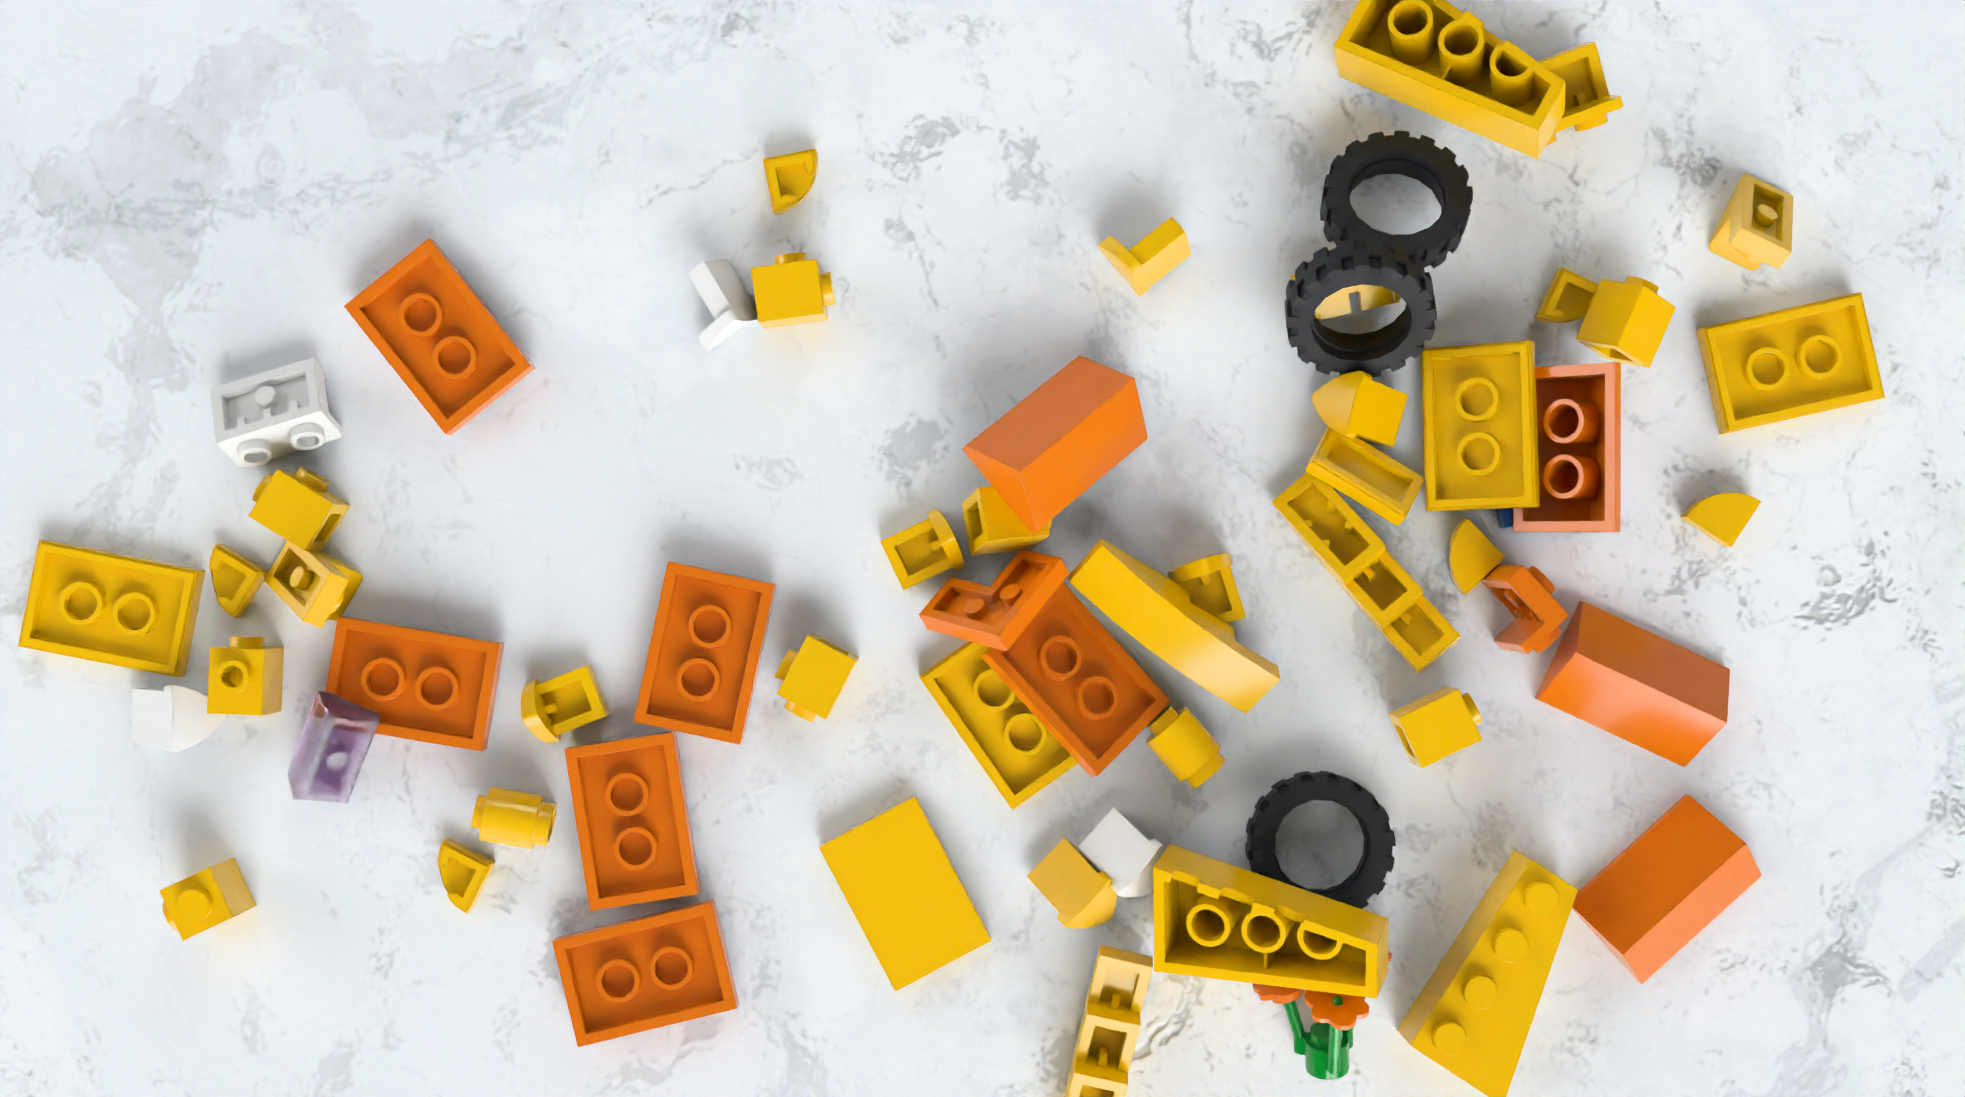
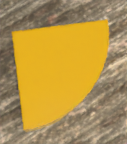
[763,148,818,215]
[1534,267,1599,323]
[1680,493,1761,547]
[1449,518,1505,595]
[209,544,269,618]
[437,838,496,913]

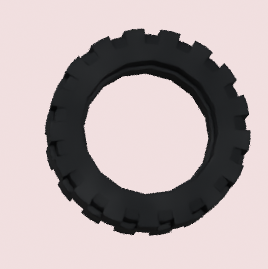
[1320,131,1473,269]
[1285,238,1437,378]
[1245,771,1396,909]

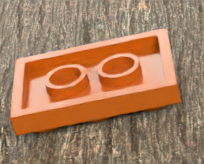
[344,238,535,435]
[633,561,777,745]
[981,582,1171,777]
[320,616,504,751]
[564,731,701,911]
[552,899,740,1047]

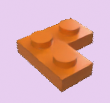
[919,549,1069,651]

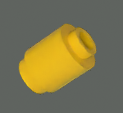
[1145,706,1226,788]
[472,786,557,849]

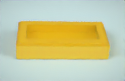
[1305,427,1425,526]

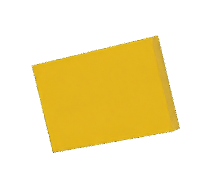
[1696,292,1885,435]
[1421,340,1540,512]
[18,540,206,678]
[919,641,1079,810]
[819,795,991,992]

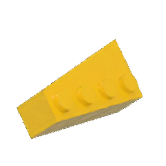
[1334,0,1566,159]
[1153,844,1389,998]
[1396,850,1578,1097]

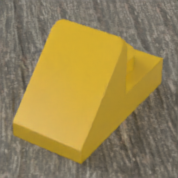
[1708,173,1793,271]
[264,541,363,628]

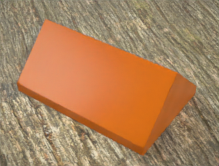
[962,355,1148,534]
[1513,362,1621,532]
[1535,601,1730,767]
[1572,794,1762,984]

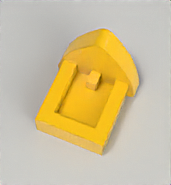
[1097,217,1191,296]
[1311,371,1408,447]
[880,509,965,590]
[1168,553,1246,623]
[521,664,610,744]
[1027,838,1117,929]

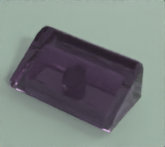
[288,691,380,803]

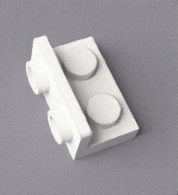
[210,357,342,467]

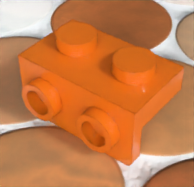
[1481,565,1570,654]

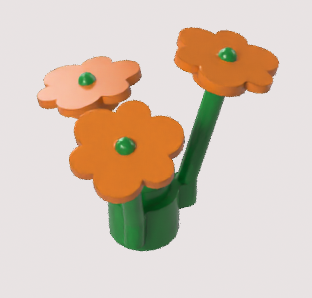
[1252,951,1392,1080]

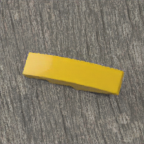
[1272,472,1461,675]
[1069,539,1280,714]
[1064,945,1153,1097]

